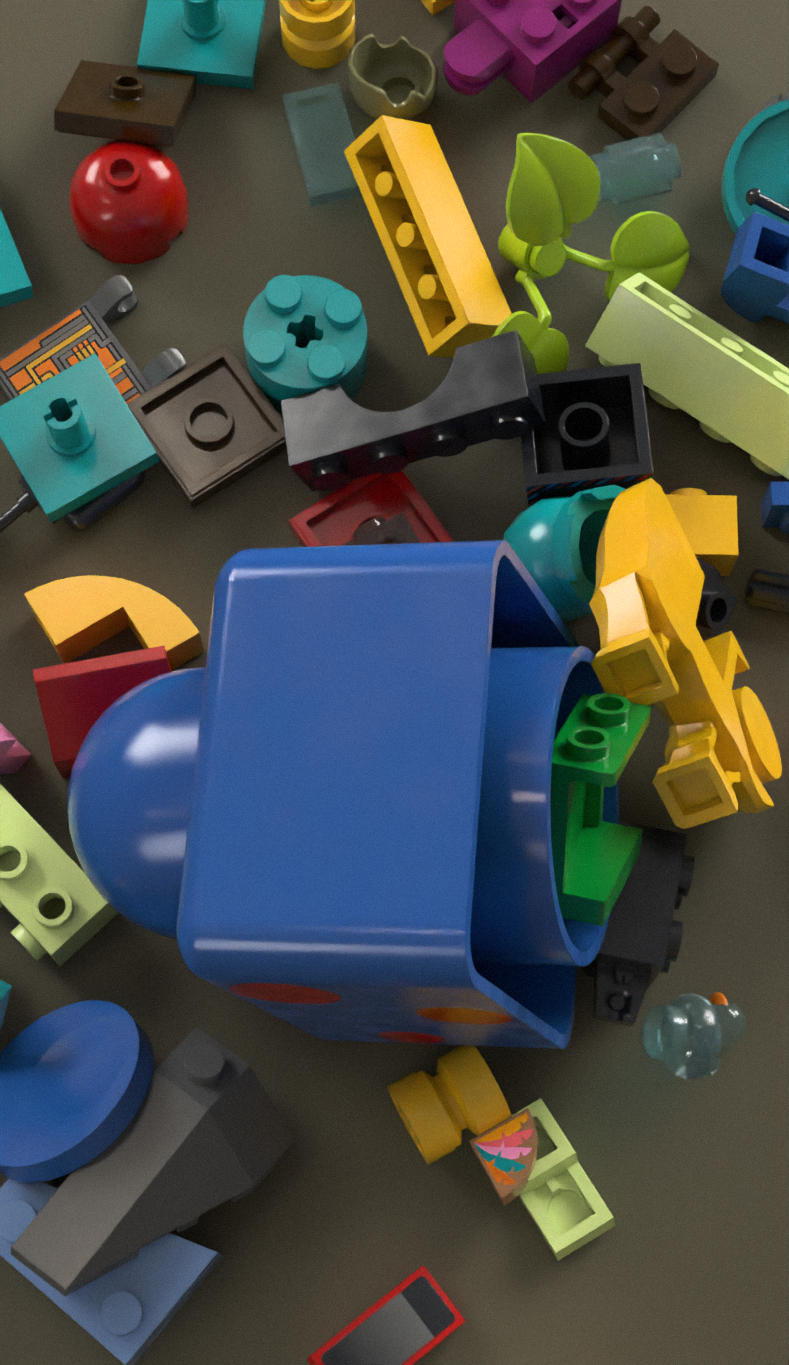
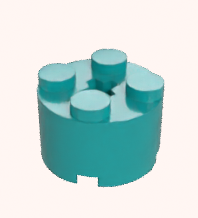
[243,275,368,414]

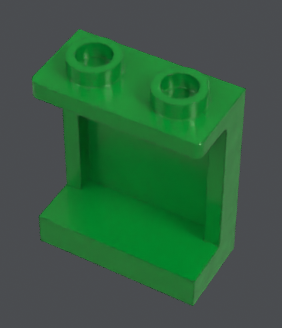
[550,693,651,926]

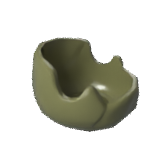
[347,34,438,120]

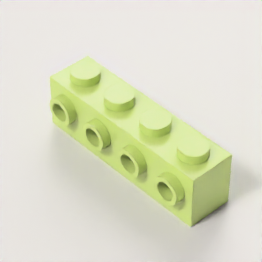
[585,272,789,479]
[0,784,118,966]

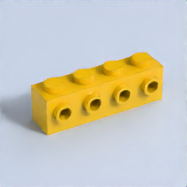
[344,115,512,358]

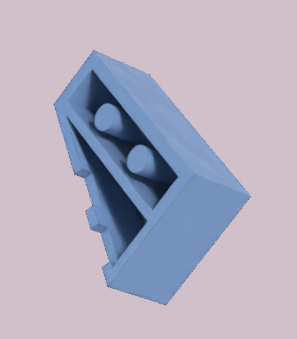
[0,1179,223,1365]

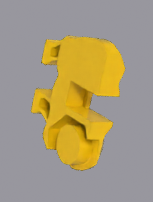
[589,478,782,829]

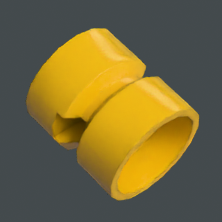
[279,0,356,69]
[387,1045,512,1165]

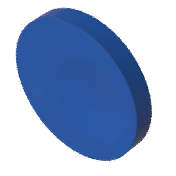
[0,1000,154,1183]

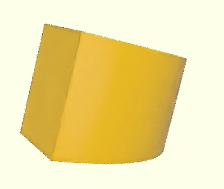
[24,575,204,670]

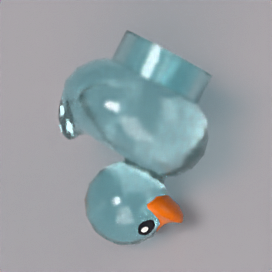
[642,992,746,1080]

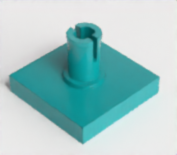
[137,0,267,90]
[0,353,159,523]

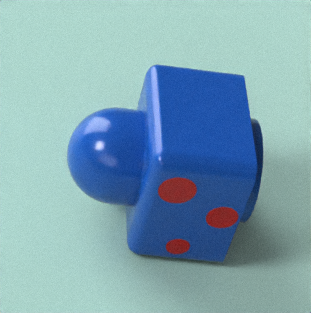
[67,540,619,1049]

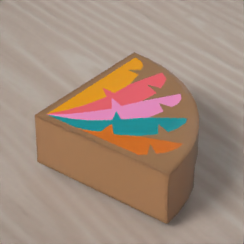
[469,1108,538,1206]

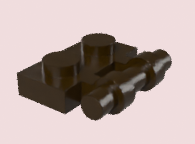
[568,6,719,152]

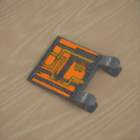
[0,275,187,404]

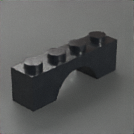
[281,330,546,492]

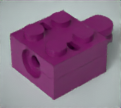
[443,0,622,104]

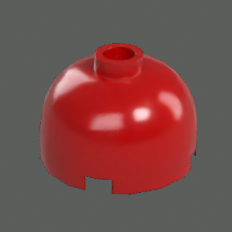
[69,140,189,264]

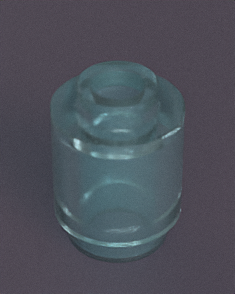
[590,133,682,205]

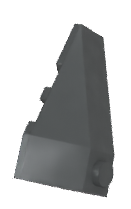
[10,1027,295,1296]

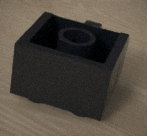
[581,820,695,1026]

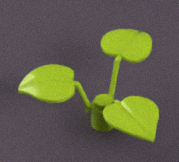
[492,133,690,374]

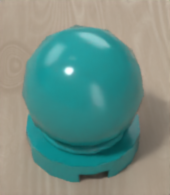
[503,485,626,622]

